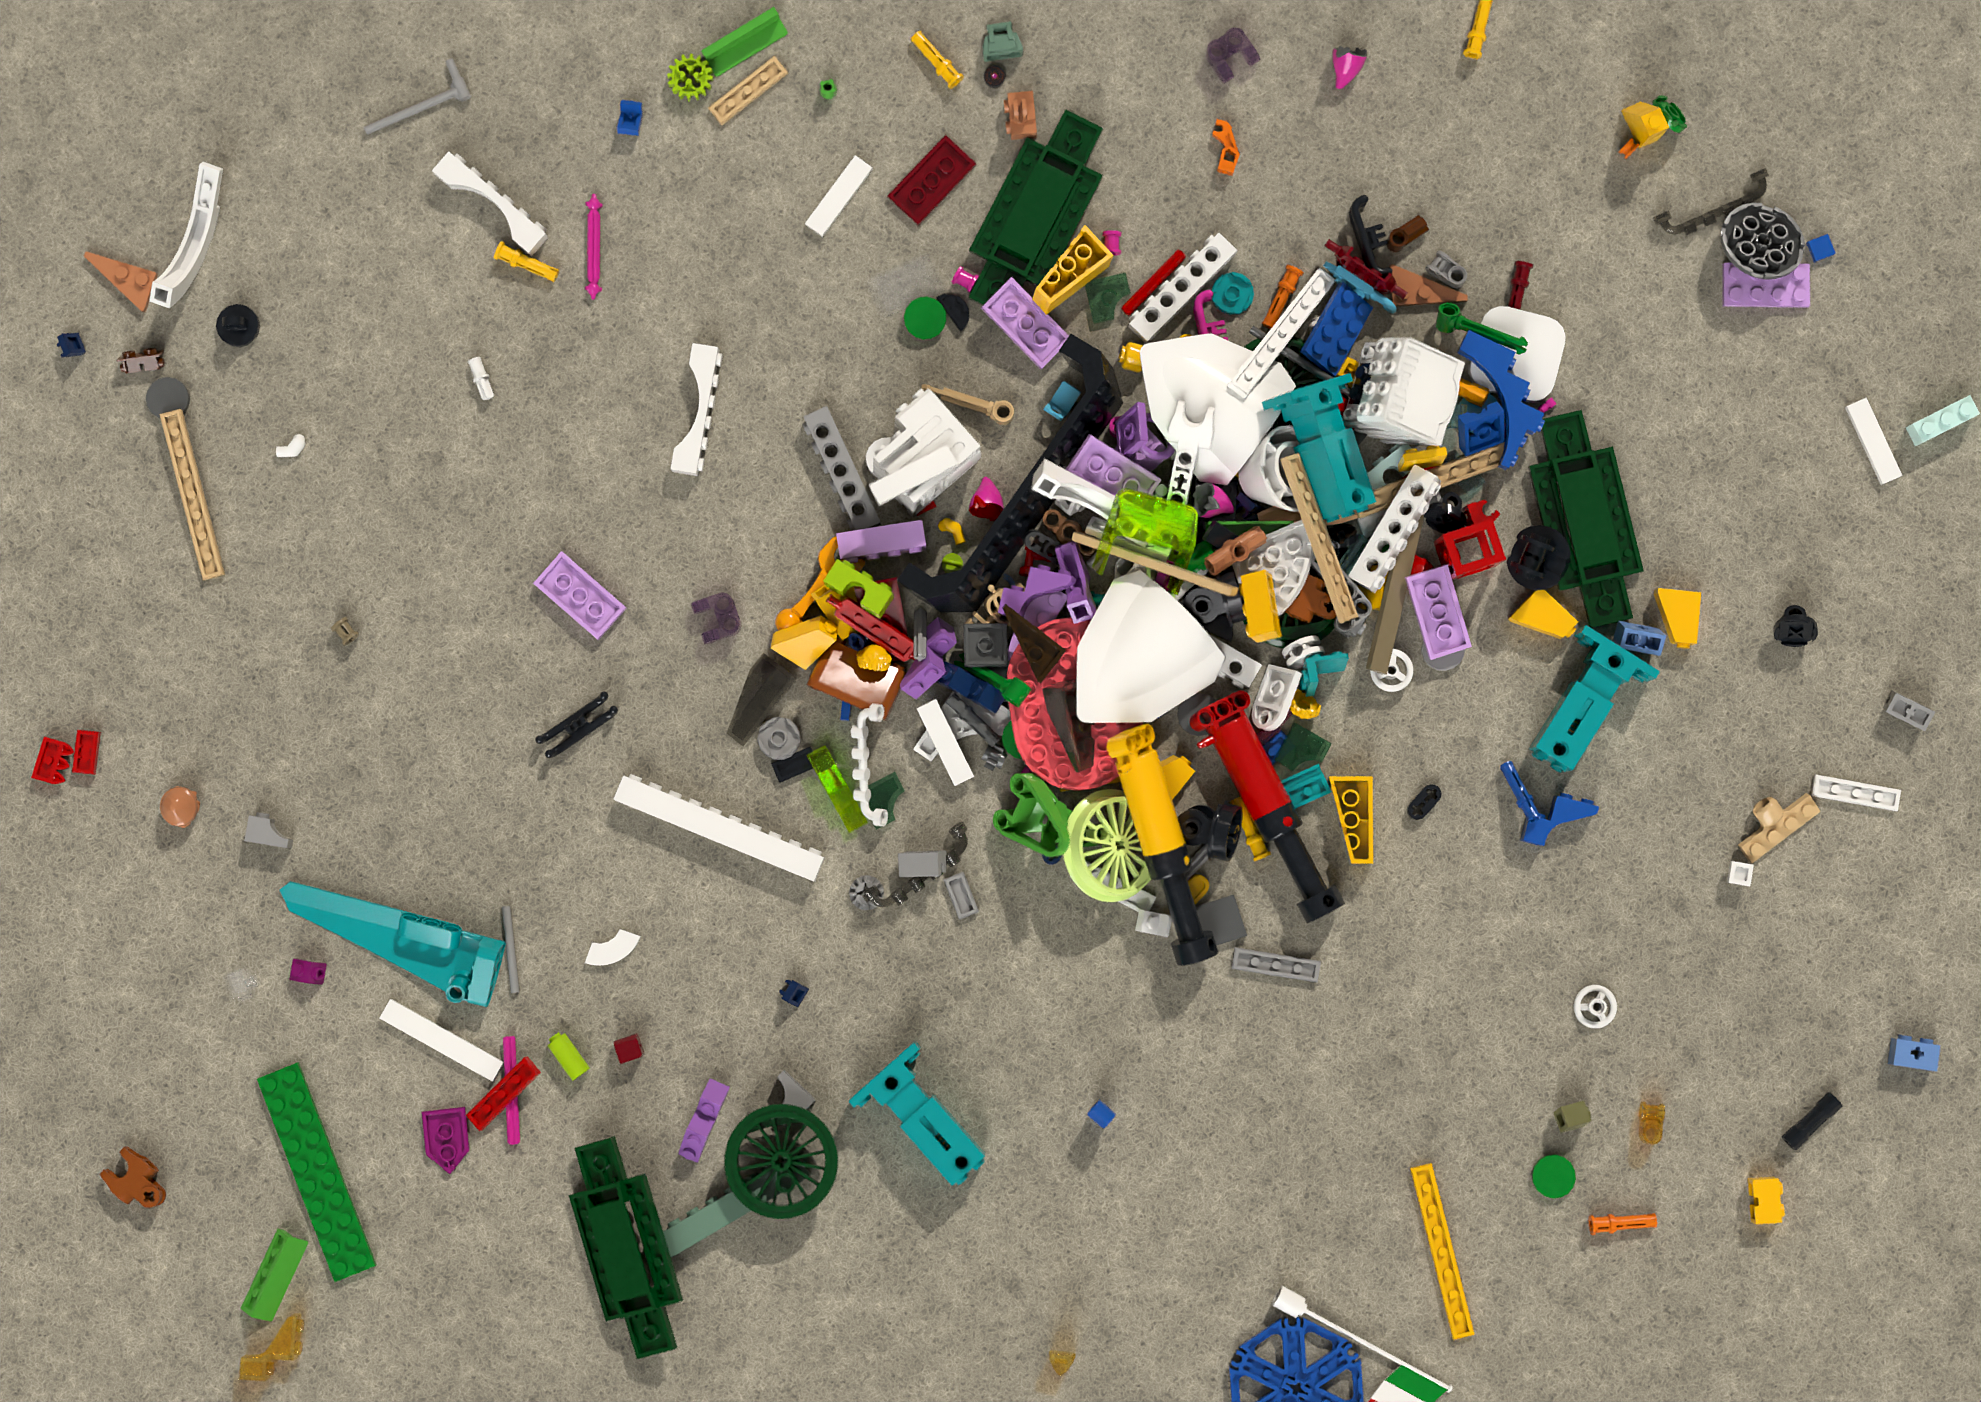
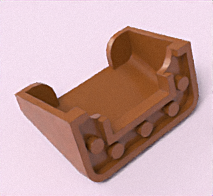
[806,638,906,721]

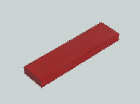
[466,1056,541,1131]

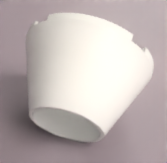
[1238,425,1299,512]

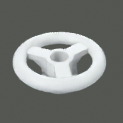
[1370,649,1413,692]
[1574,985,1617,1028]

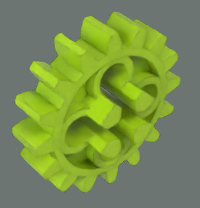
[667,53,714,101]

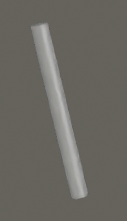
[502,906,520,993]

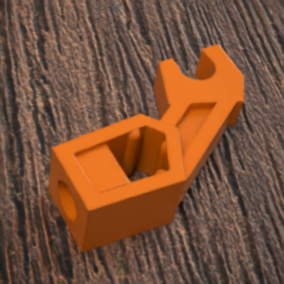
[1212,119,1240,176]

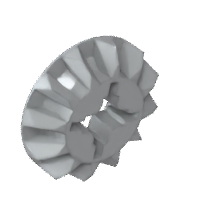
[849,876,884,910]

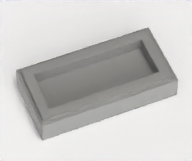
[943,872,979,920]

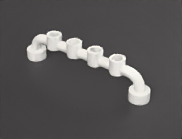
[851,704,888,826]

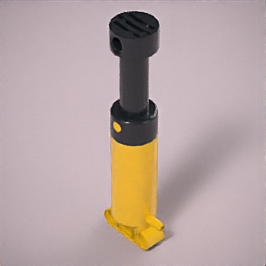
[1107,724,1219,966]

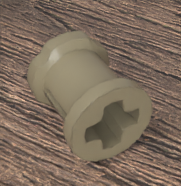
[331,617,360,646]

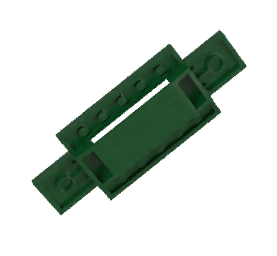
[969,109,1103,306]
[1528,410,1644,628]
[569,1136,683,1359]

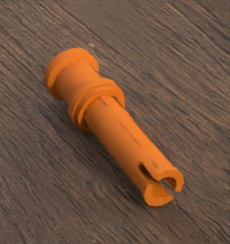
[1262,265,1304,329]
[1588,1213,1657,1235]

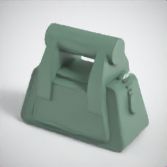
[983,21,1023,62]

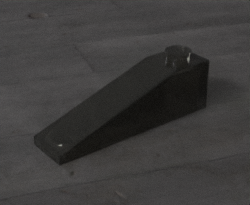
[727,653,797,747]
[1042,679,1094,772]

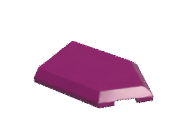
[422,1107,470,1174]

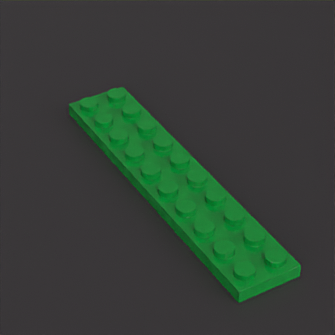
[257,1062,377,1282]

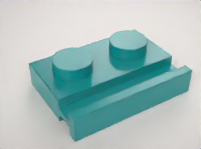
[1281,764,1331,808]

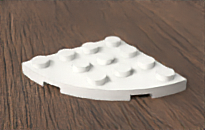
[1232,520,1313,617]

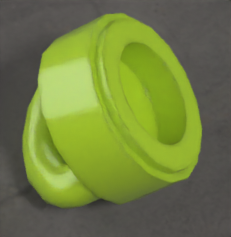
[942,553,963,573]

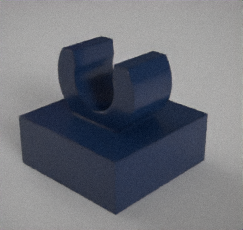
[57,333,86,357]
[1236,492,1263,519]
[779,980,809,1007]

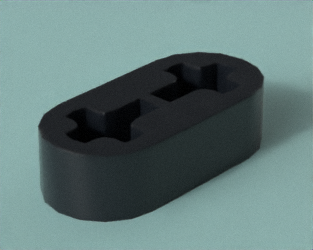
[1407,784,1442,820]

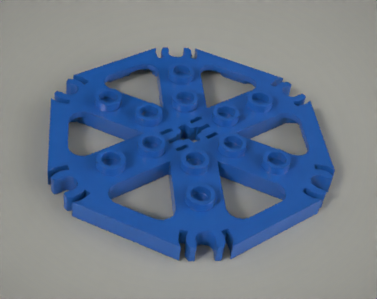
[1229,1316,1364,1402]

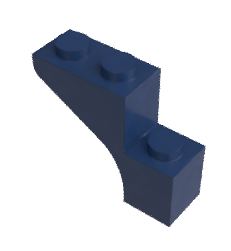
[936,661,1004,714]

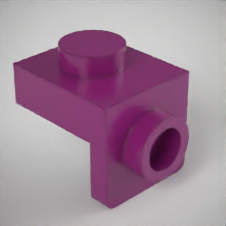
[289,958,327,985]

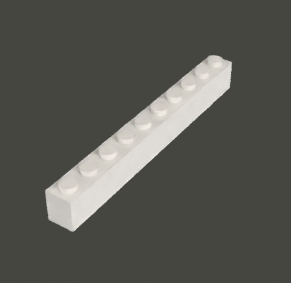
[613,774,825,882]

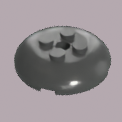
[1721,203,1805,280]

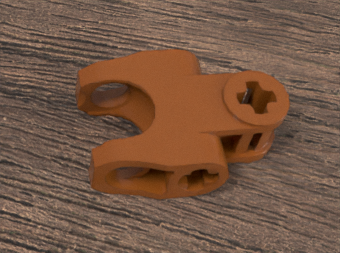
[1284,574,1337,623]
[100,1146,166,1208]

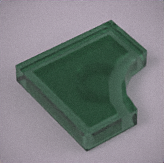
[1085,272,1130,324]
[1273,723,1332,771]
[868,772,905,830]

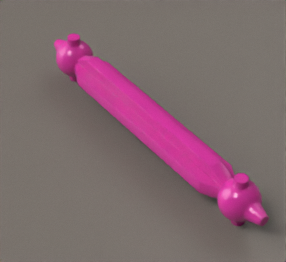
[585,194,603,300]

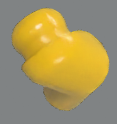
[938,518,966,545]

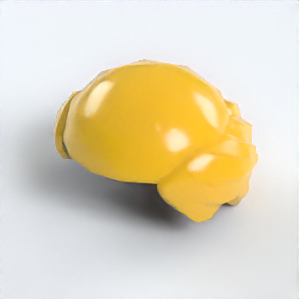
[856,645,892,671]
[1290,689,1321,720]

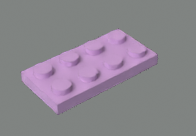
[1722,263,1810,307]
[981,277,1069,369]
[1065,434,1161,510]
[533,551,627,640]
[1405,564,1472,660]

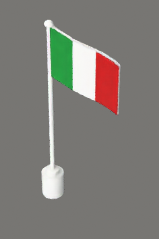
[1272,1286,1453,1402]

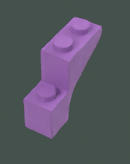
[1055,541,1096,624]
[998,565,1076,617]
[900,617,957,699]
[678,1079,730,1163]

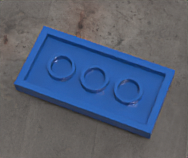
[1300,282,1373,377]

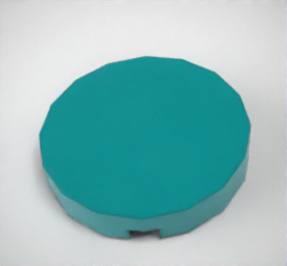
[1212,272,1254,315]

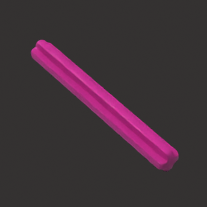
[503,1036,520,1145]

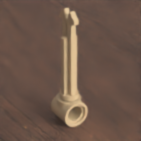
[921,384,1014,425]

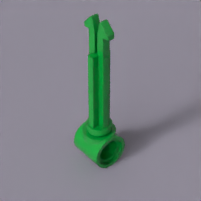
[1435,303,1528,355]
[954,653,1032,708]

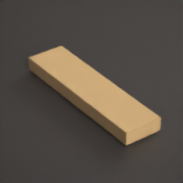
[708,56,788,126]

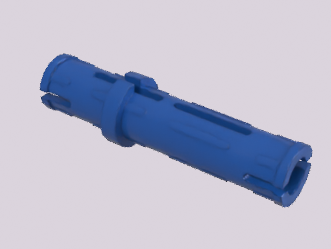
[1500,761,1541,823]

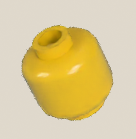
[1118,342,1144,373]

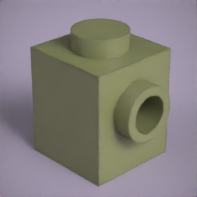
[1553,1101,1591,1133]

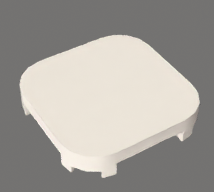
[1468,306,1565,403]

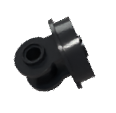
[1507,525,1571,590]
[1183,566,1247,627]
[1177,800,1243,862]

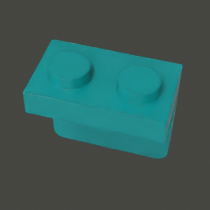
[1299,651,1349,697]

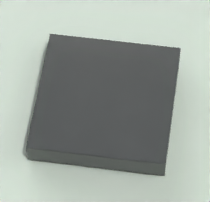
[963,623,1008,667]
[1196,894,1247,946]

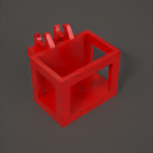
[1433,500,1506,581]

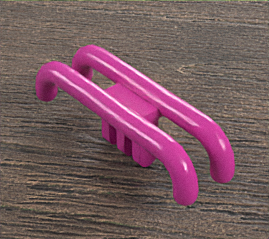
[1193,290,1228,340]

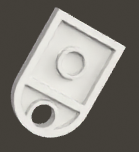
[1252,664,1302,731]

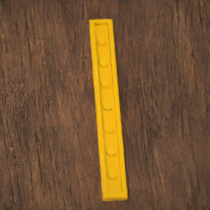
[1410,1163,1475,1340]

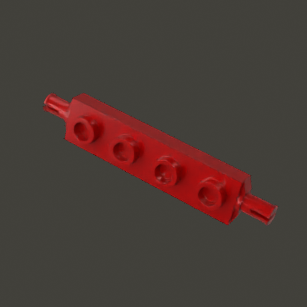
[826,594,915,662]

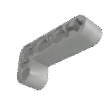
[1310,552,1372,633]

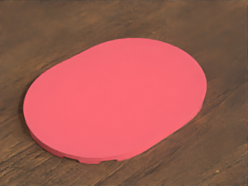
[1006,618,1143,791]

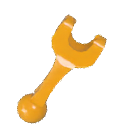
[775,536,865,631]

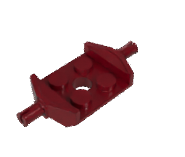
[1324,239,1408,300]

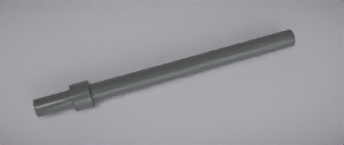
[1249,325,1351,398]

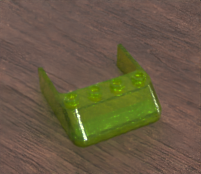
[1092,488,1198,595]

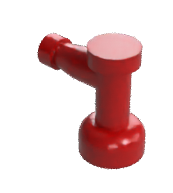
[1019,545,1052,577]

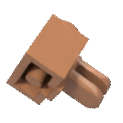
[1003,91,1037,140]

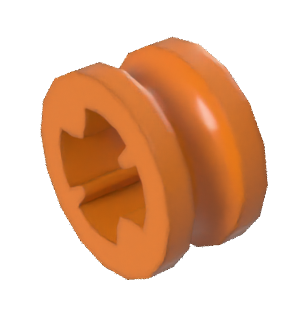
[1619,138,1639,159]

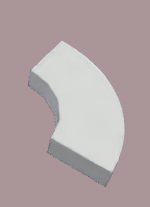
[585,929,641,965]

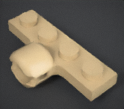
[1738,793,1821,863]

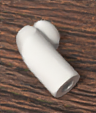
[276,434,305,457]

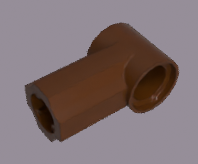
[1386,215,1429,252]

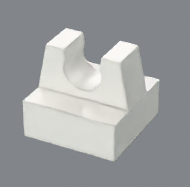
[1727,861,1754,886]

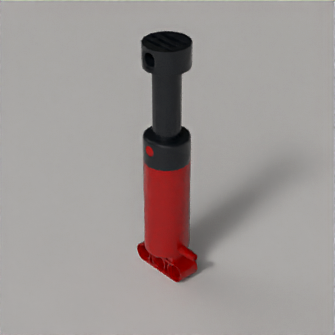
[1189,690,1345,923]

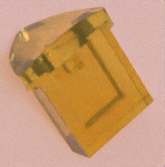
[1049,1350,1076,1376]

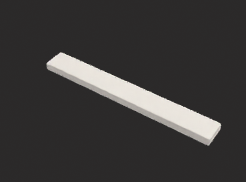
[1227,268,1335,399]

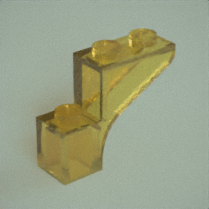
[239,1313,304,1381]

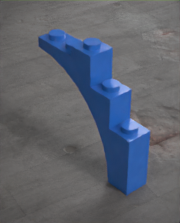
[1457,330,1545,470]

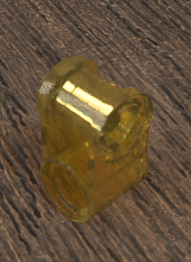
[1639,1102,1665,1145]

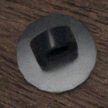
[216,304,260,347]
[1423,492,1467,534]
[1326,524,1358,565]
[1773,605,1818,647]

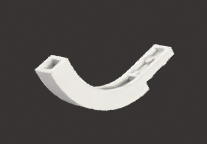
[150,162,223,308]

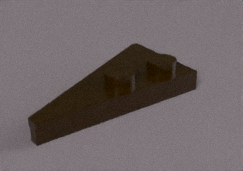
[1002,604,1066,683]

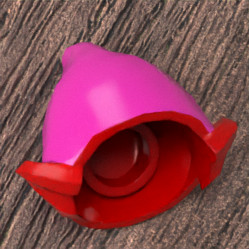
[969,477,1003,521]

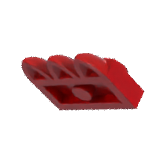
[31,736,74,784]

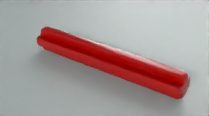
[1121,249,1186,316]

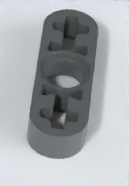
[1023,529,1062,566]

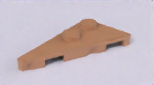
[84,251,158,313]
[1389,265,1468,306]

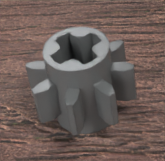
[981,743,1007,771]

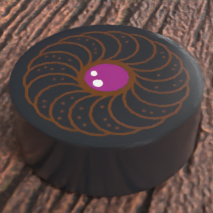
[984,66,1005,88]

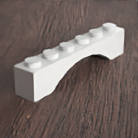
[432,151,548,257]
[671,343,723,476]
[1032,459,1157,547]

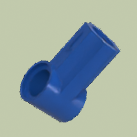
[1087,1100,1116,1129]

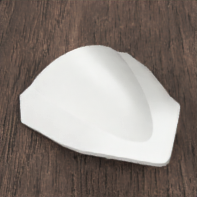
[1140,333,1296,485]
[1076,570,1225,723]

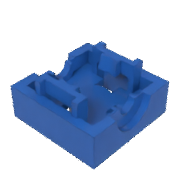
[1458,401,1505,456]

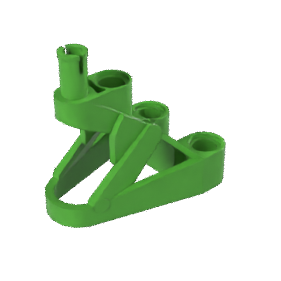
[993,773,1101,857]

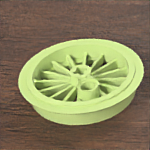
[1063,789,1151,902]

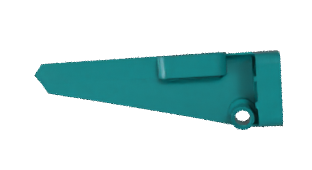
[279,881,506,1007]

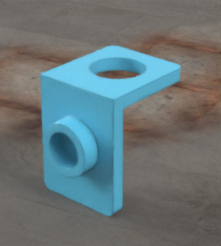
[1044,381,1081,421]

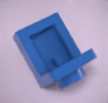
[617,100,643,136]

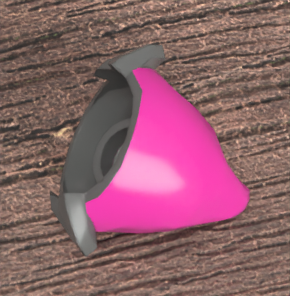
[1332,46,1367,89]
[1193,482,1234,518]

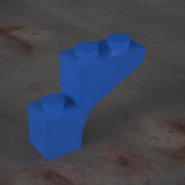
[1520,793,1599,846]

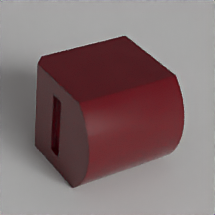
[614,1033,645,1064]

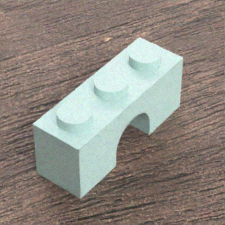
[1905,395,1980,446]
[1366,444,1412,490]

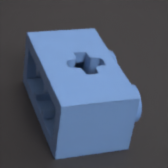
[1613,621,1666,656]
[1888,1035,1941,1071]

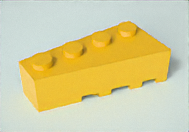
[1032,225,1113,315]
[1329,776,1373,864]

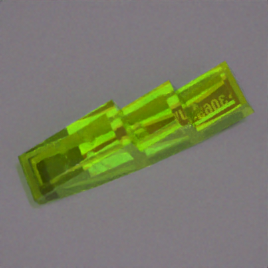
[807,745,868,833]

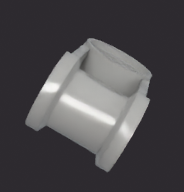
[1425,251,1467,289]

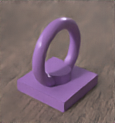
[1115,402,1175,460]

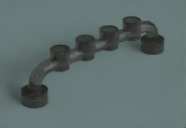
[1653,168,1769,236]
[861,821,968,907]

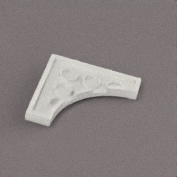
[913,691,1011,761]

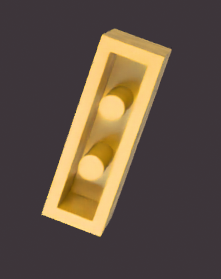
[1239,570,1282,643]

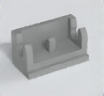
[1884,690,1935,731]
[898,850,947,877]

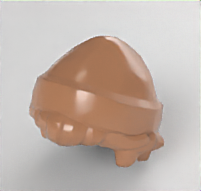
[160,786,200,828]

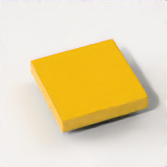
[1398,446,1447,472]

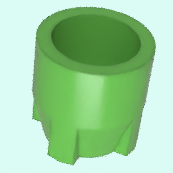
[820,79,837,99]

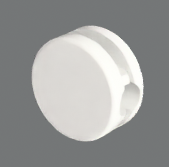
[1282,635,1325,669]

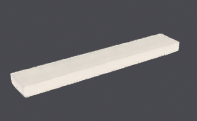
[380,999,504,1082]

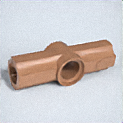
[1204,526,1267,575]

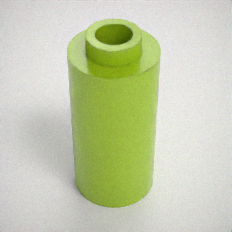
[547,1032,590,1081]

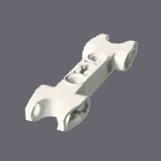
[1152,401,1215,554]

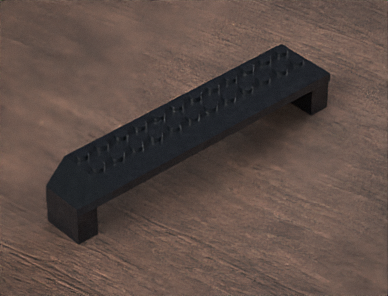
[897,334,1123,613]

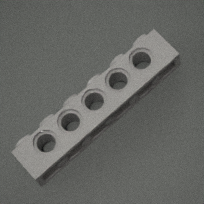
[802,406,881,531]

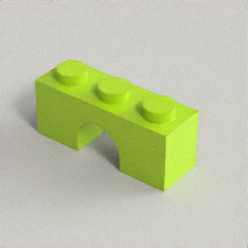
[823,559,894,619]

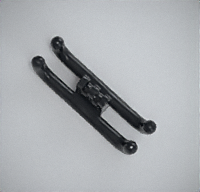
[1349,195,1393,279]
[535,691,618,758]

